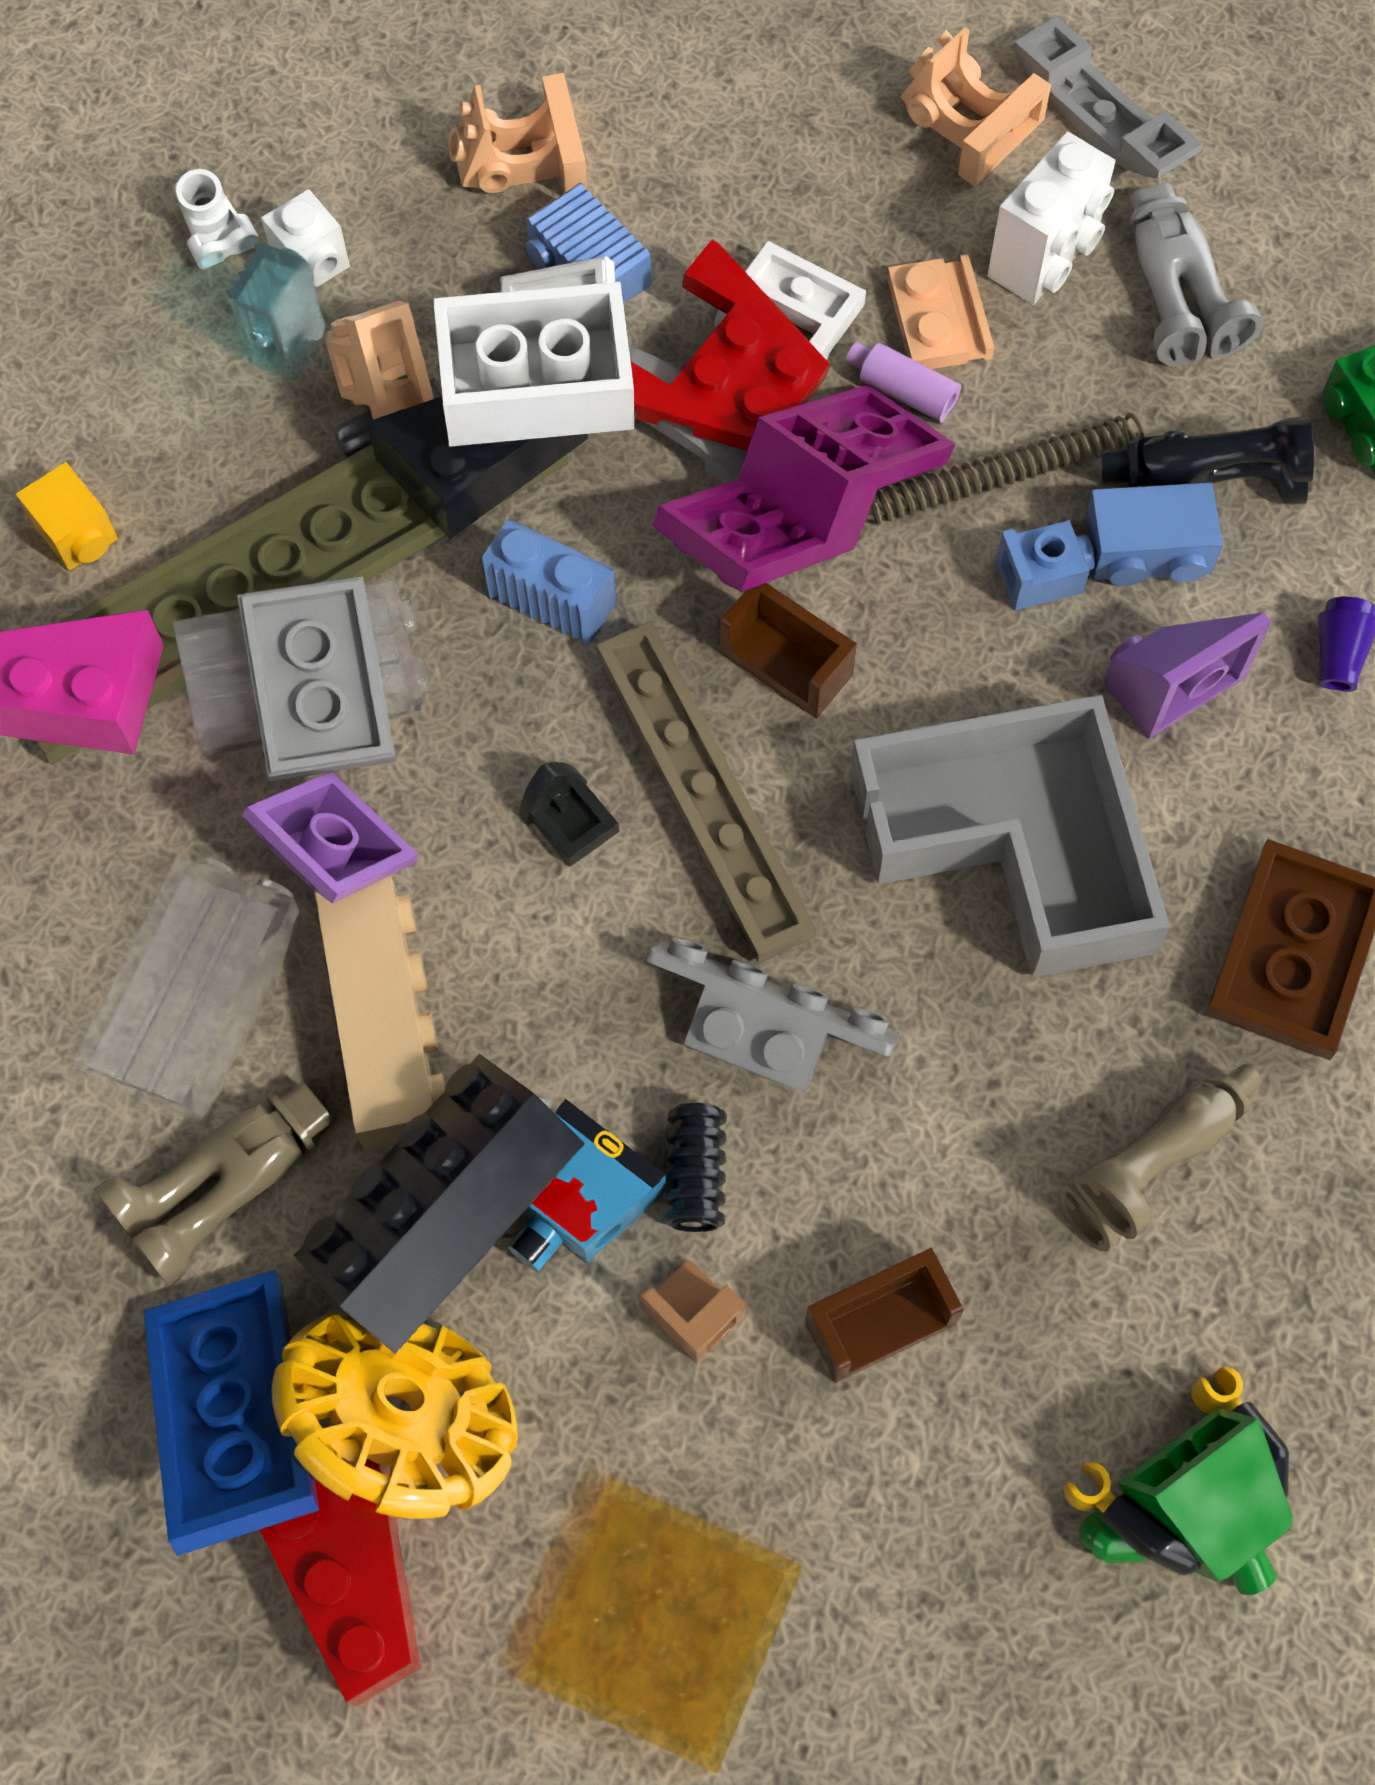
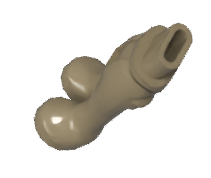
[1059,1064,1262,1252]
[94,1082,334,1287]

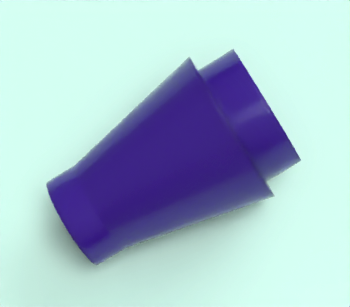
[1318,596,1375,692]

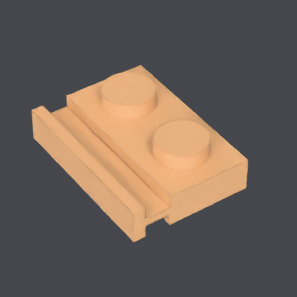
[887,254,994,369]

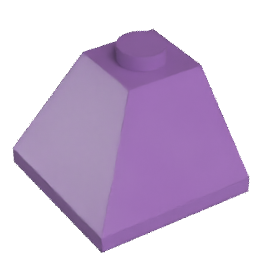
[1104,612,1272,739]
[242,771,419,904]

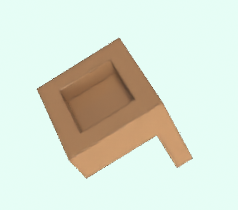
[639,1260,746,1364]

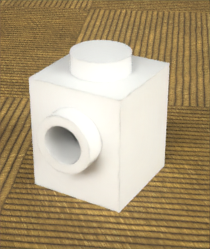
[261,189,350,295]

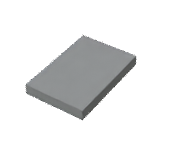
[237,576,395,782]

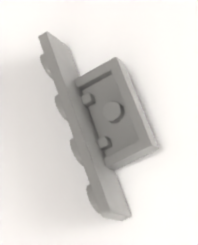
[646,937,900,1093]

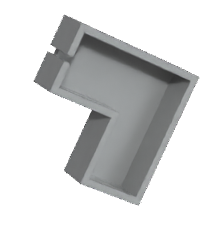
[850,695,1170,978]

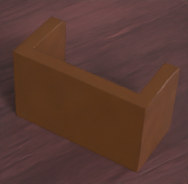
[720,583,857,719]
[805,1247,964,1383]

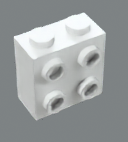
[987,131,1116,305]

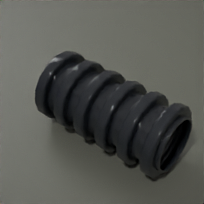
[665,1103,727,1232]

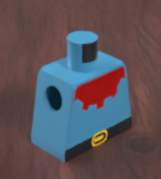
[507,1099,666,1272]

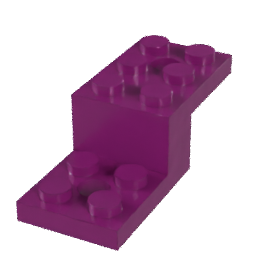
[652,384,955,592]

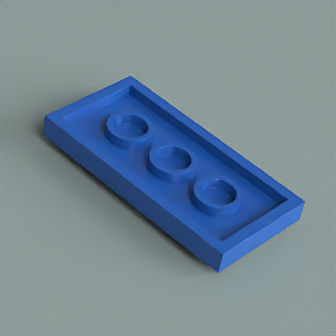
[144,1270,319,1556]

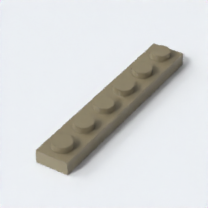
[596,621,816,963]

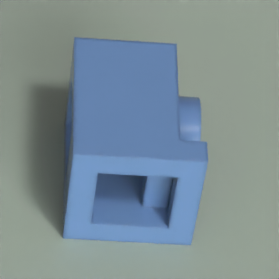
[996,520,1095,610]

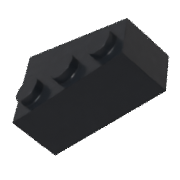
[368,396,588,539]

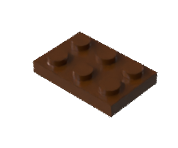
[1205,839,1375,1061]

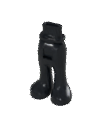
[1101,416,1314,505]

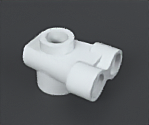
[173,169,259,269]

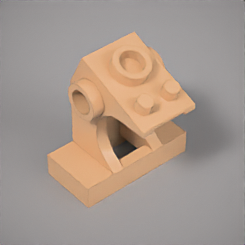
[900,27,1051,187]
[449,73,588,193]
[325,301,434,419]

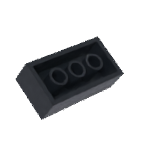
[294,1053,585,1354]

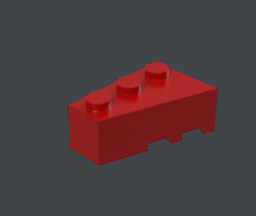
[259,1459,421,1706]

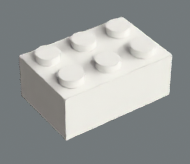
[433,282,634,447]

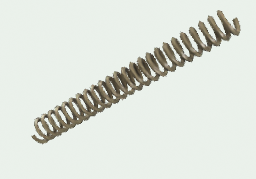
[872,413,1146,525]

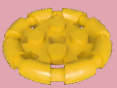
[272,1312,518,1519]

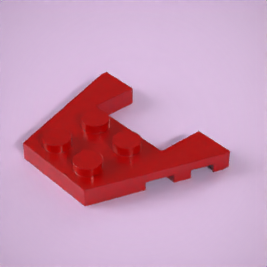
[630,239,830,451]

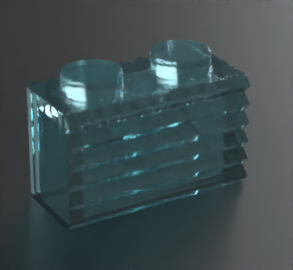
[226,243,327,381]

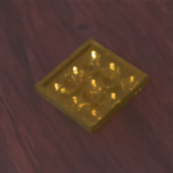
[519,1478,803,1774]

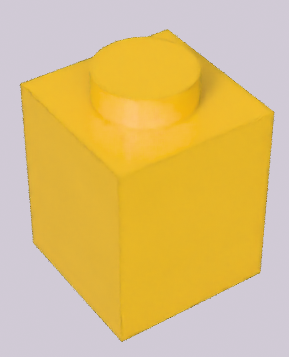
[16,462,118,571]

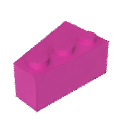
[0,610,164,755]

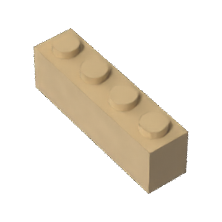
[315,875,446,1150]

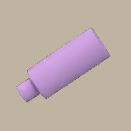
[846,342,961,423]

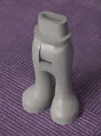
[1129,183,1263,367]

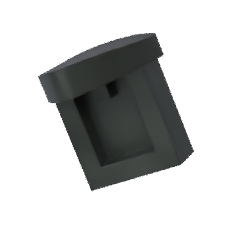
[519,762,620,867]

